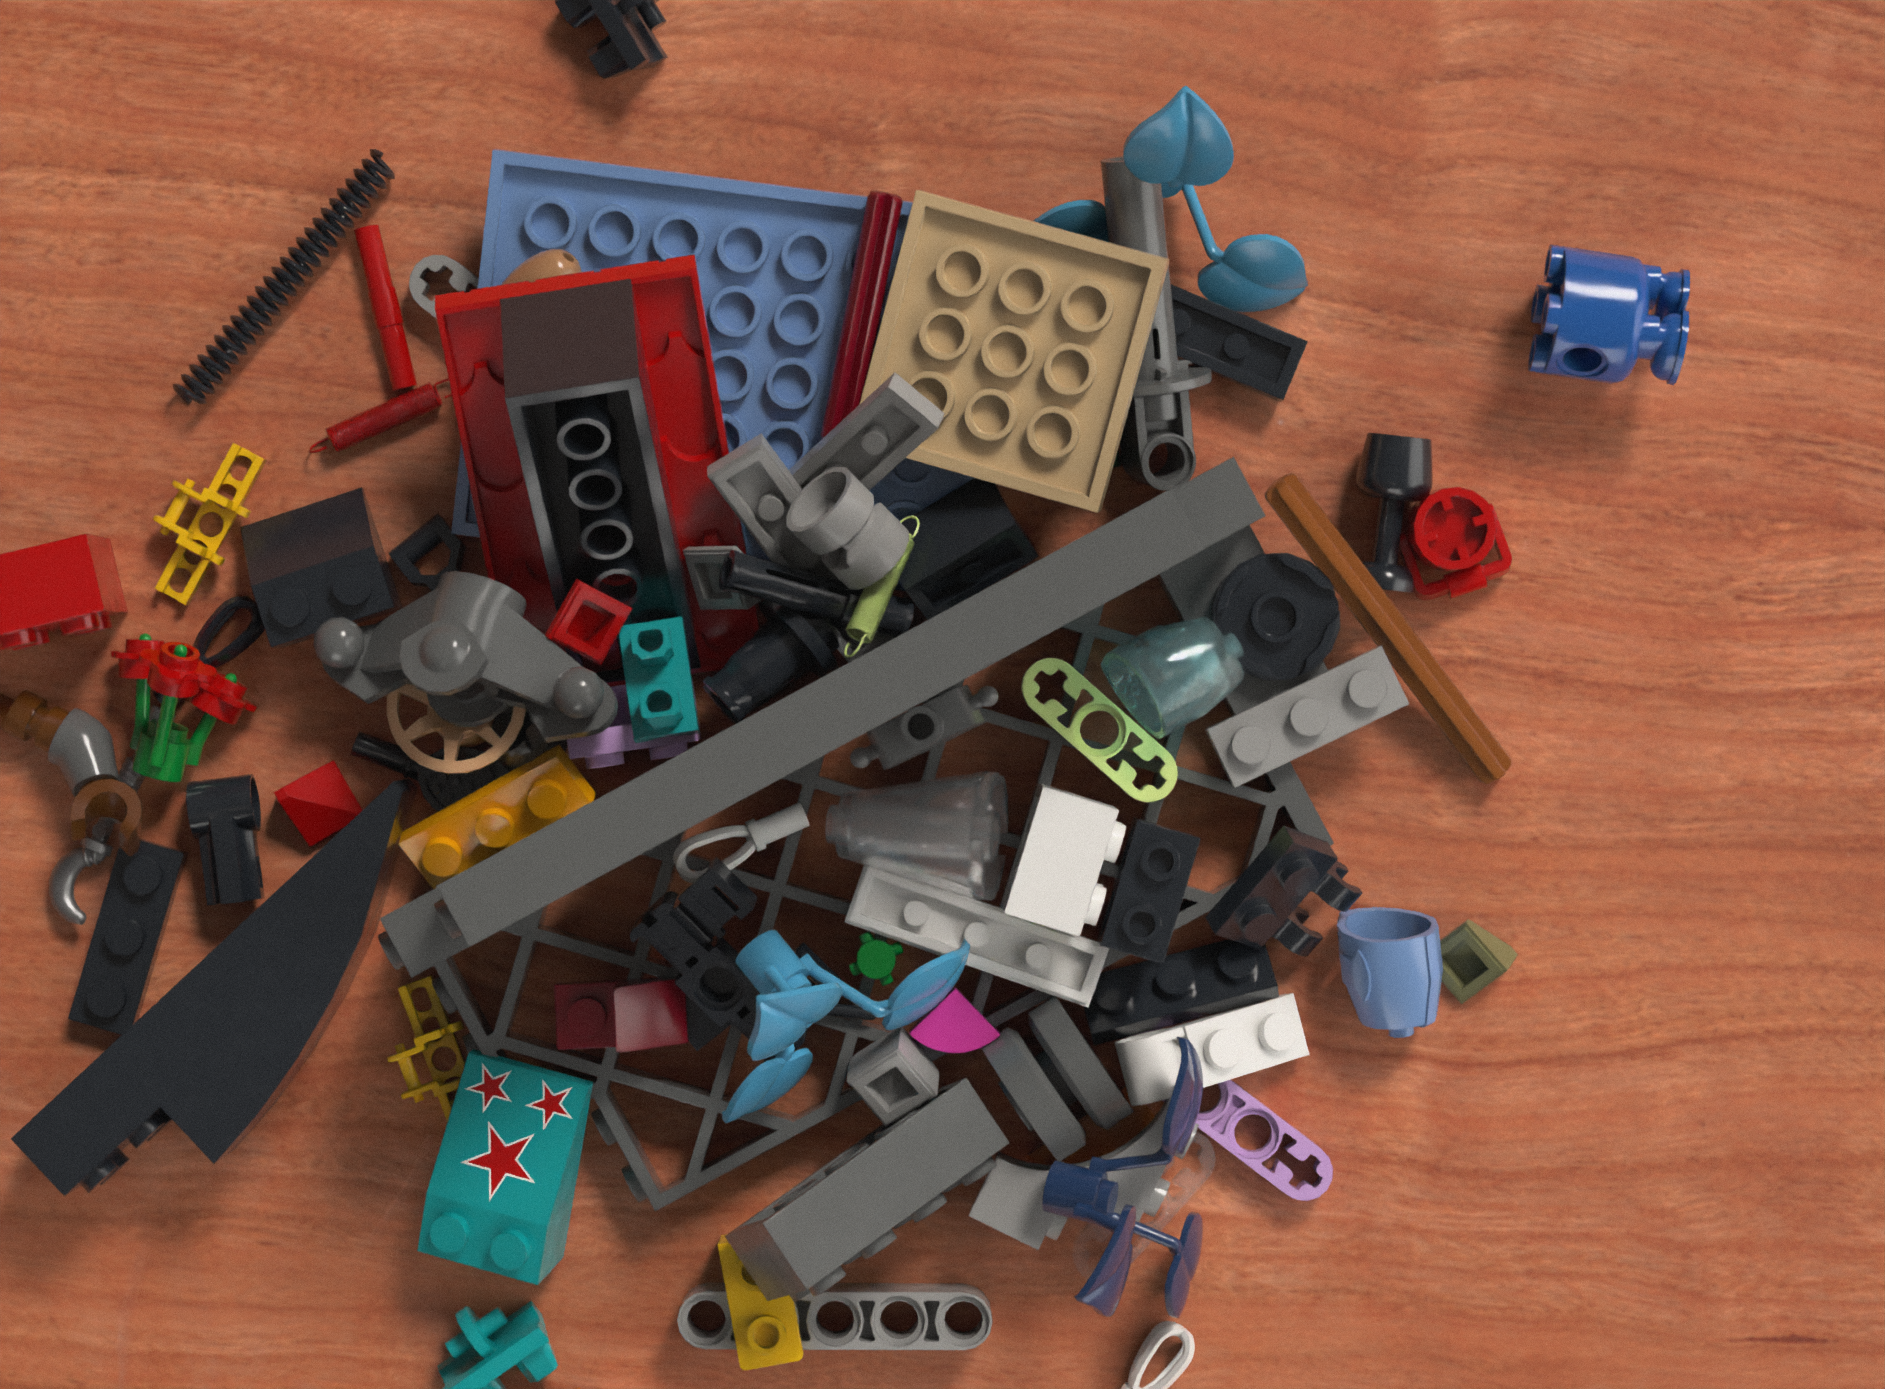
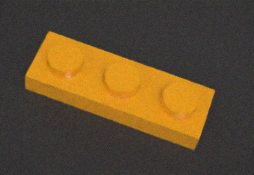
[399,745,596,889]

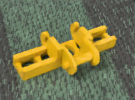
[153,443,267,606]
[387,975,465,1123]

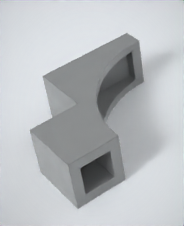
[969,1098,1199,1250]

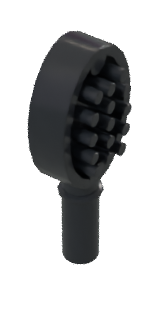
[351,731,510,812]

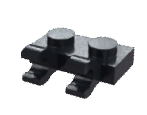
[1205,826,1362,957]

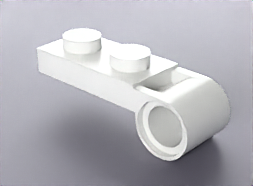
[1115,993,1310,1106]

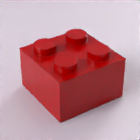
[0,534,128,651]

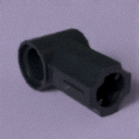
[186,774,265,906]

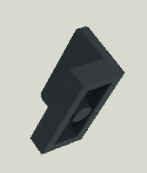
[899,478,1039,620]

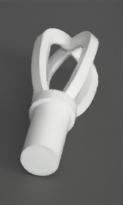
[673,802,810,883]
[1120,1321,1195,1389]

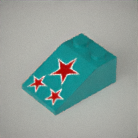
[417,1049,593,1285]

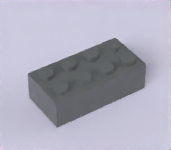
[725,1078,1009,1302]

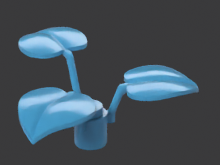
[1034,86,1308,312]
[722,930,970,1123]

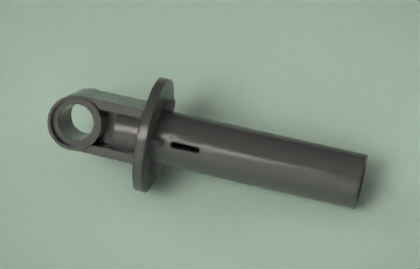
[1101,156,1212,491]

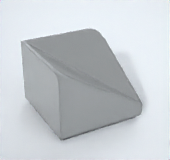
[847,1027,939,1127]

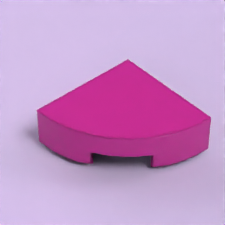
[909,987,1000,1053]

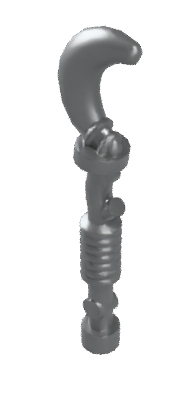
[49,705,176,925]

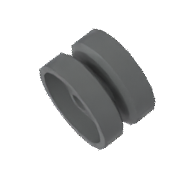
[982,996,1134,1162]

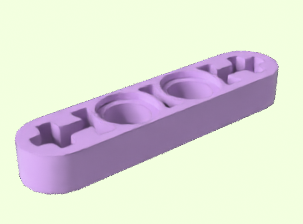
[1128,1028,1333,1201]

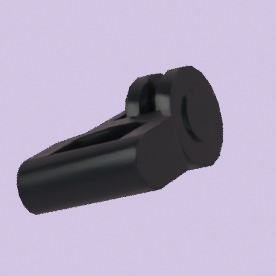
[389,513,466,591]

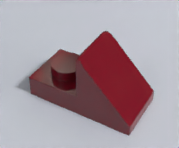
[554,977,689,1052]

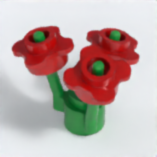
[111,633,257,782]

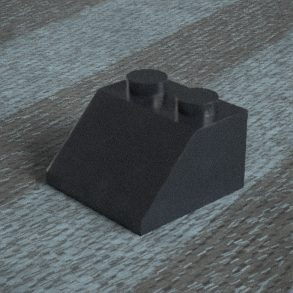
[241,487,403,648]

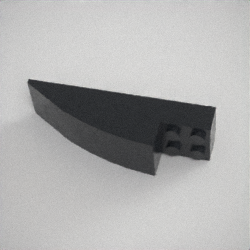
[11,779,417,1196]

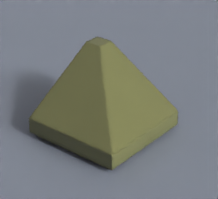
[1440,919,1518,1004]

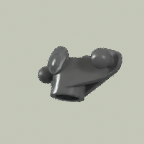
[313,571,618,742]

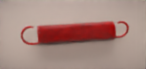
[309,378,452,453]

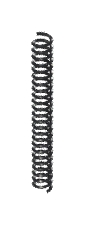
[173,149,395,405]

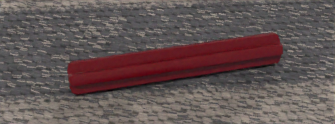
[821,190,903,439]

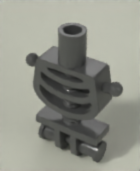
[850,685,998,770]

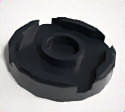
[1211,553,1340,680]

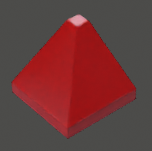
[545,579,632,665]
[273,760,363,847]

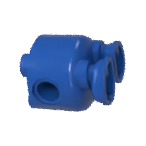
[1528,245,1690,385]

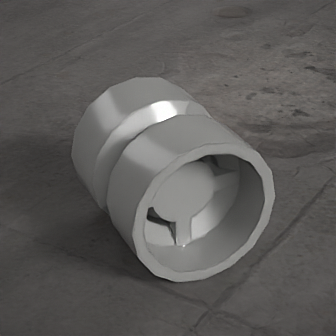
[786,467,909,590]

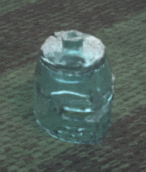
[1101,617,1244,739]

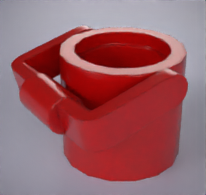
[1399,487,1512,601]

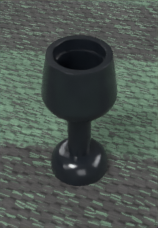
[1356,433,1433,592]

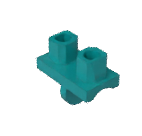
[619,617,700,743]
[437,1301,558,1389]

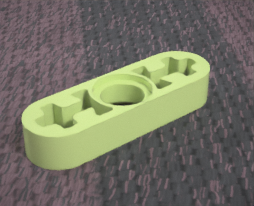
[1021,658,1178,802]

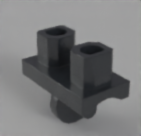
[555,0,668,79]

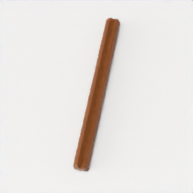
[1265,473,1512,784]

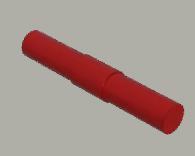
[354,224,418,392]

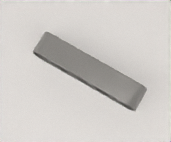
[677,1282,993,1350]

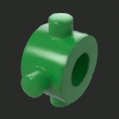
[849,931,904,986]

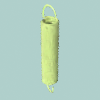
[844,516,920,658]

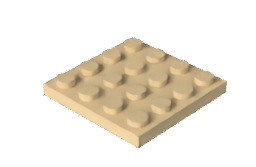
[860,190,1170,513]

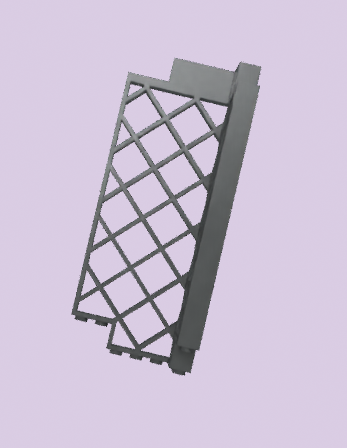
[378,457,1334,1211]

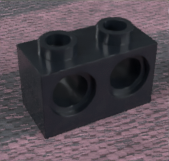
[1097,817,1201,964]

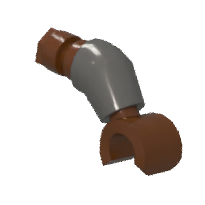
[0,690,142,856]

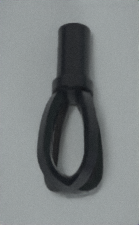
[153,596,265,704]

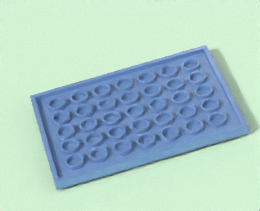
[451,149,974,591]

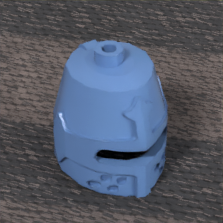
[1337,907,1443,1038]

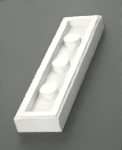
[844,861,1109,1008]

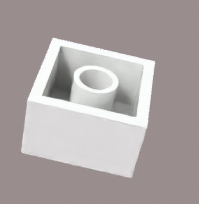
[1000,783,1126,937]

